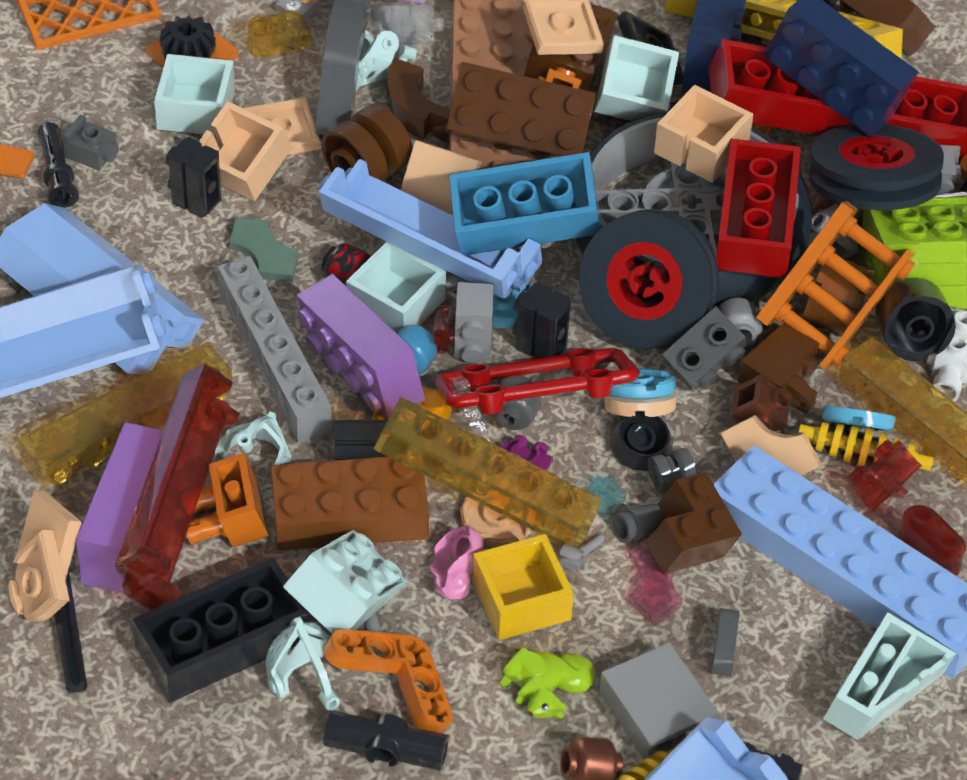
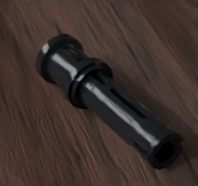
[38,122,79,208]

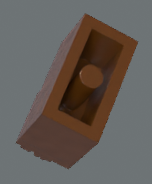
[738,323,820,414]

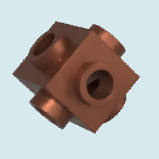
[731,374,790,432]

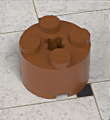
[802,258,874,334]

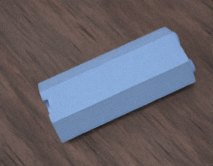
[319,159,542,299]
[0,203,205,376]
[0,263,166,398]

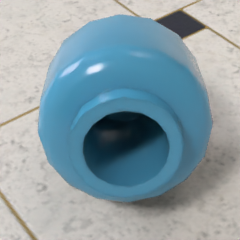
[396,324,438,376]

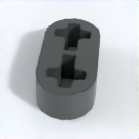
[711,608,740,677]

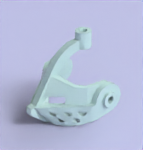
[356,30,417,91]
[211,411,291,465]
[265,617,349,710]

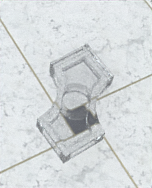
[450,376,494,458]

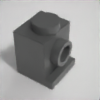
[62,115,119,171]

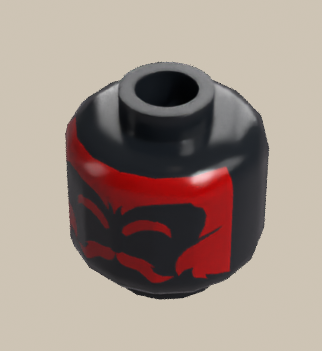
[321,243,371,286]

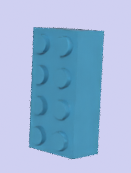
[449,152,601,256]

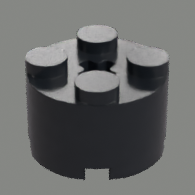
[875,278,956,361]

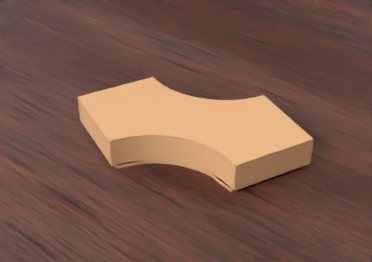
[721,415,822,476]

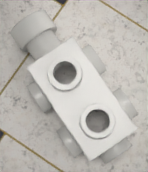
[927,307,967,402]

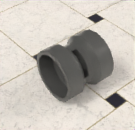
[648,448,696,493]

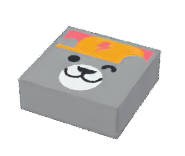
[275,0,321,25]

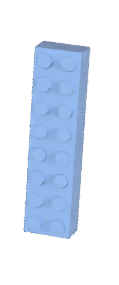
[713,445,967,679]

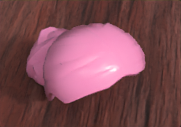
[429,524,484,600]

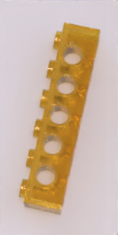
[373,396,602,548]

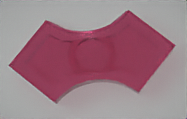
[628,536,683,626]

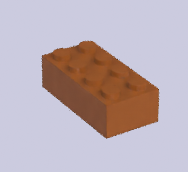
[271,454,429,551]

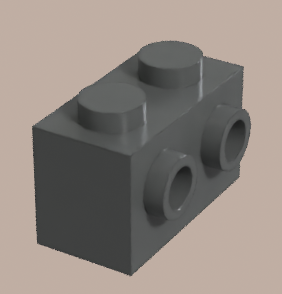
[662,306,747,392]

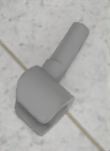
[559,535,604,571]

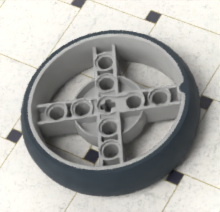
[575,112,812,309]

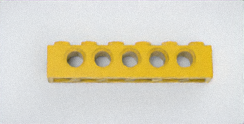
[741,0,903,58]

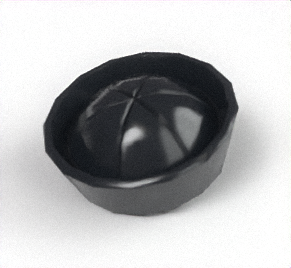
[610,412,673,471]

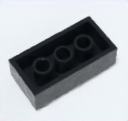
[132,557,311,703]

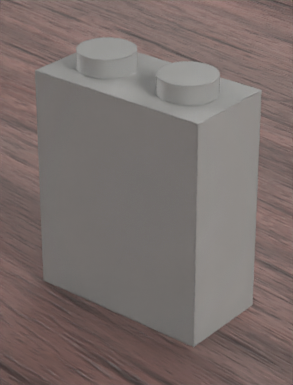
[599,642,719,760]

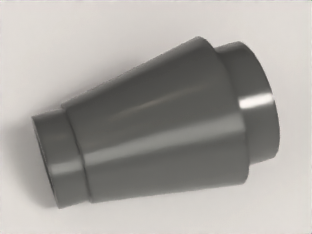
[612,503,665,544]

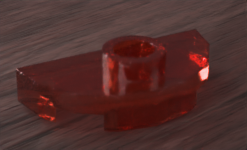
[434,307,455,355]

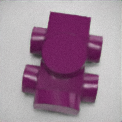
[497,435,553,478]

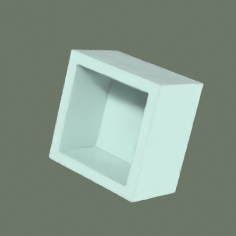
[594,35,679,121]
[154,54,235,135]
[346,242,446,333]

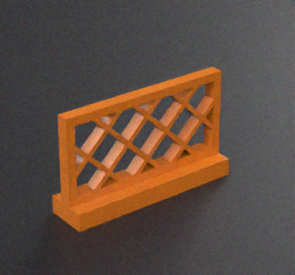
[14,0,162,50]

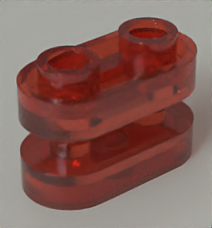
[897,505,966,577]

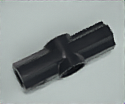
[323,711,449,771]

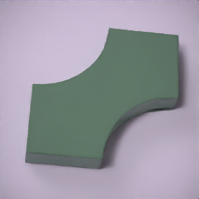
[229,217,299,282]

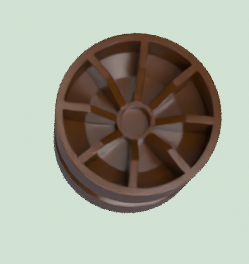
[321,103,413,182]

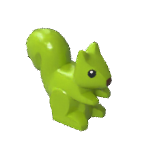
[499,647,595,719]

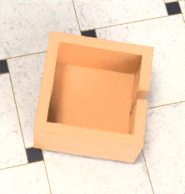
[654,85,753,183]
[199,101,292,201]

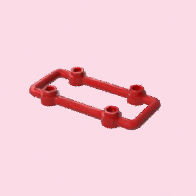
[435,348,639,414]

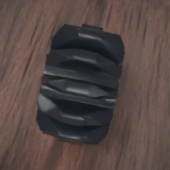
[159,14,216,60]

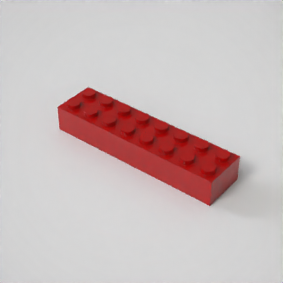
[708,39,967,161]

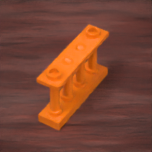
[756,201,916,370]

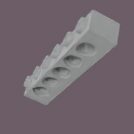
[217,256,332,444]

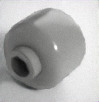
[717,298,762,349]

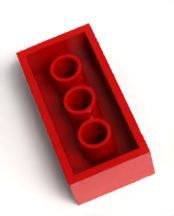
[716,138,801,278]

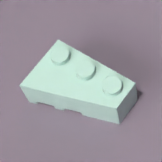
[823,613,956,740]

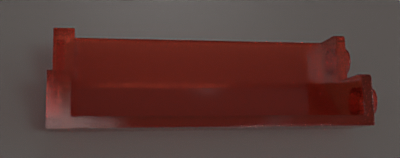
[115,363,240,610]

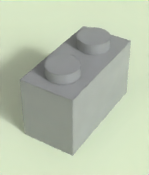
[454,282,494,363]

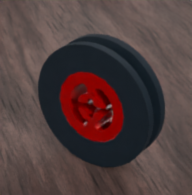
[809,124,944,210]
[579,209,719,349]

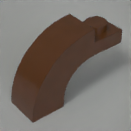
[387,58,450,142]

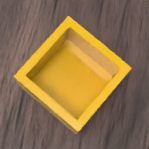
[472,534,574,641]

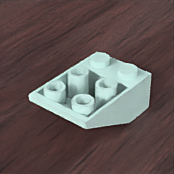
[283,530,408,634]

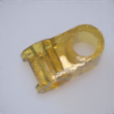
[247,11,312,58]

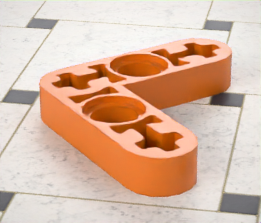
[323,629,453,734]

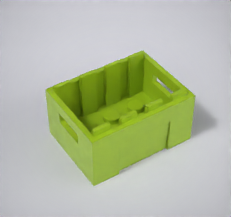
[860,196,967,309]

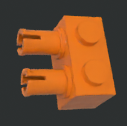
[180,453,269,547]

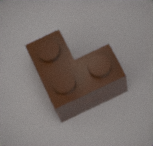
[646,472,742,575]

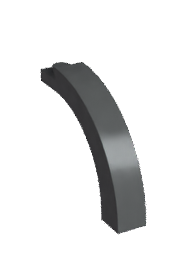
[316,0,374,135]

